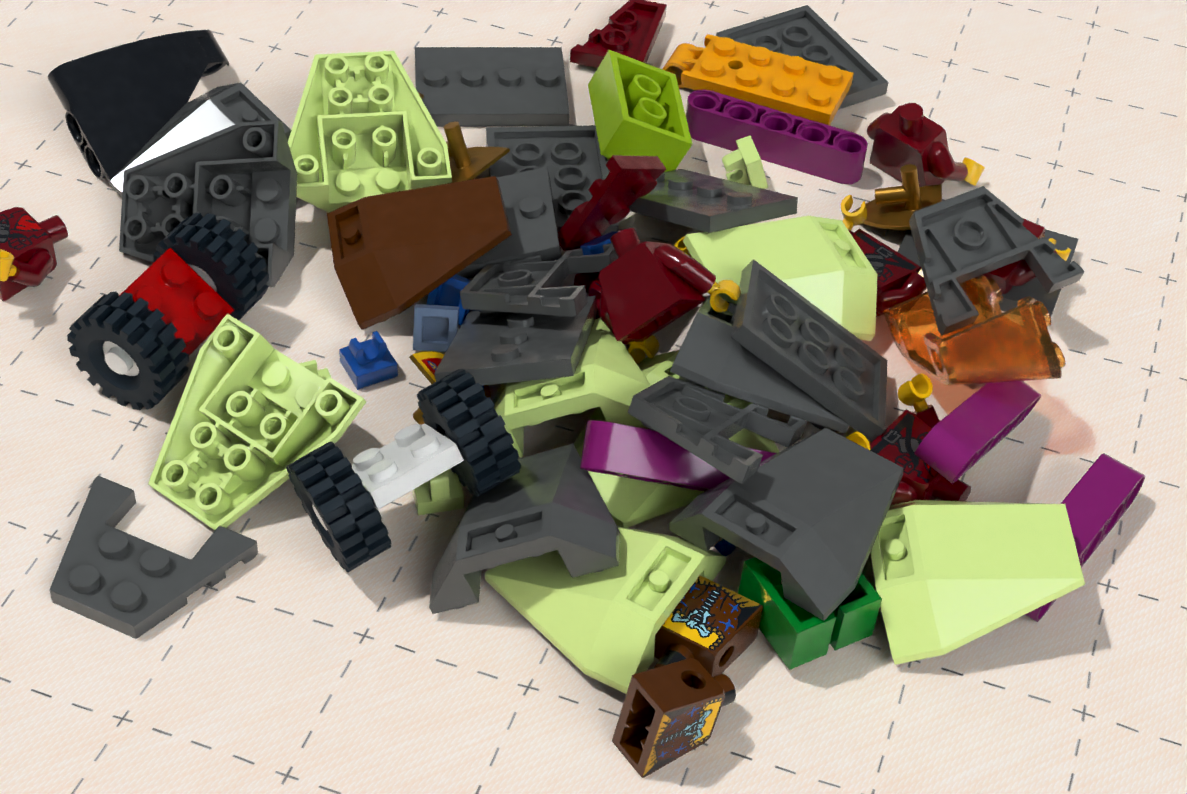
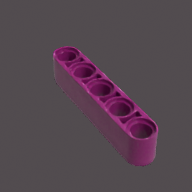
[686,90,868,184]
[914,368,1041,484]
[580,420,777,492]
[1025,453,1145,622]

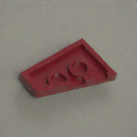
[570,0,667,68]
[558,155,666,251]

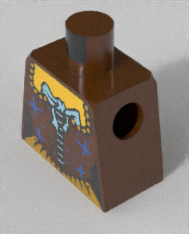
[654,576,763,677]
[612,658,736,778]

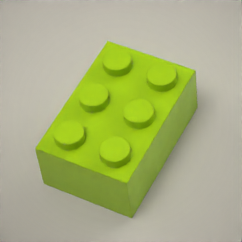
[588,50,692,172]

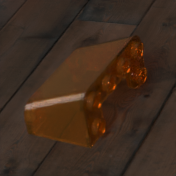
[883,275,1066,385]

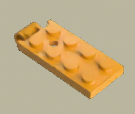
[662,34,854,126]

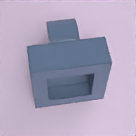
[413,304,459,352]

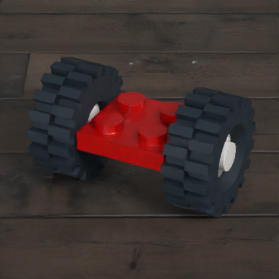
[67,213,269,410]

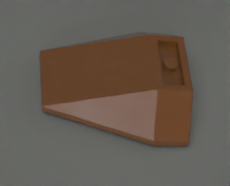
[327,176,512,330]

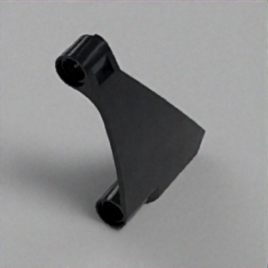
[48,30,229,183]

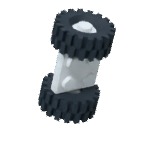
[286,368,521,572]

